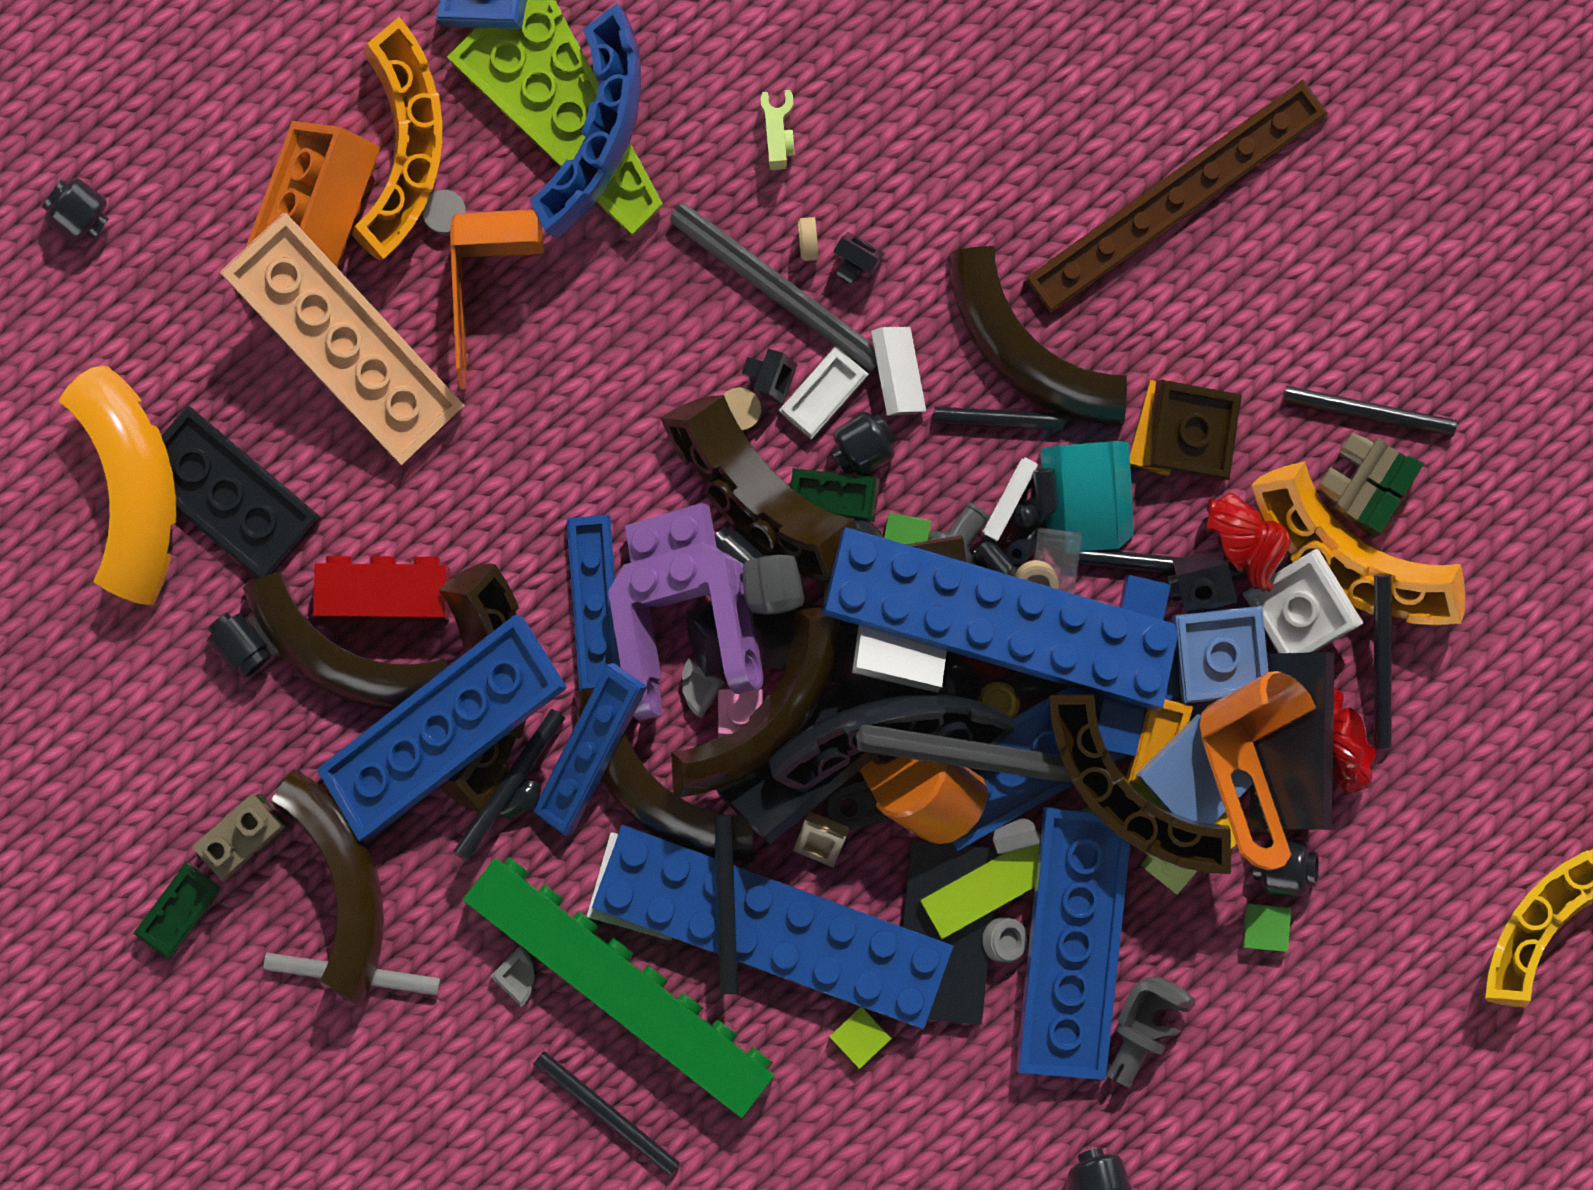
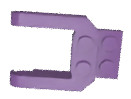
[608,503,763,721]

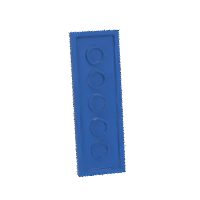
[317,615,567,842]
[1016,807,1130,1080]

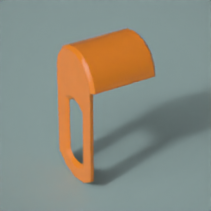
[450,210,544,389]
[1199,671,1316,871]
[860,756,988,844]

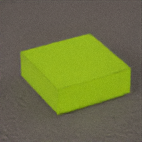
[829,1007,891,1069]

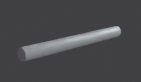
[264,953,441,996]

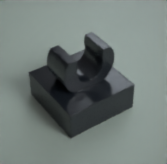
[833,232,886,285]
[742,348,798,404]

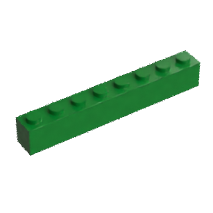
[462,857,775,1118]

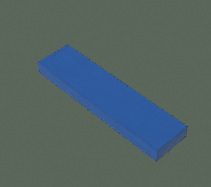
[567,515,621,690]
[1097,575,1171,756]
[532,663,648,836]

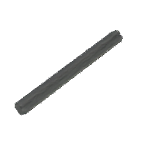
[670,203,878,372]
[855,725,1073,784]

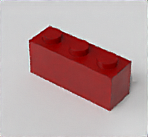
[313,556,450,621]

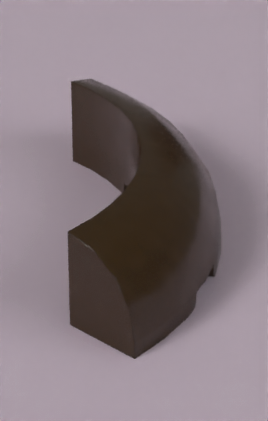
[949,246,1127,426]
[660,395,856,583]
[439,563,526,812]
[243,571,449,711]
[671,607,841,798]
[574,689,754,861]
[1049,693,1231,874]
[271,769,384,1007]

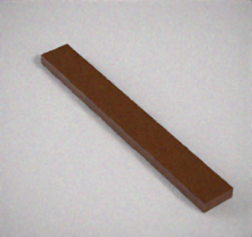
[1024,80,1329,315]

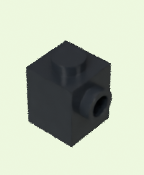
[1168,547,1237,614]

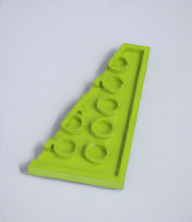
[447,0,663,237]

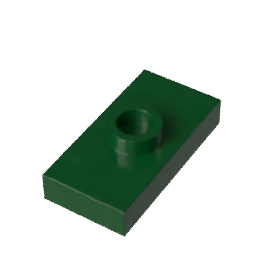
[790,468,880,522]
[133,862,223,960]

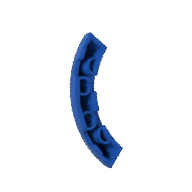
[530,3,641,238]

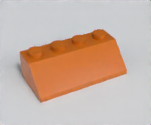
[245,121,380,267]

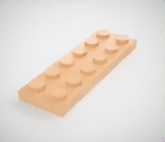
[219,212,465,465]

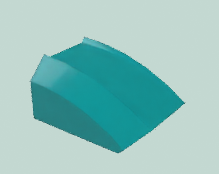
[1039,441,1133,553]

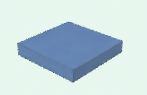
[1173,606,1269,704]
[1136,714,1253,824]

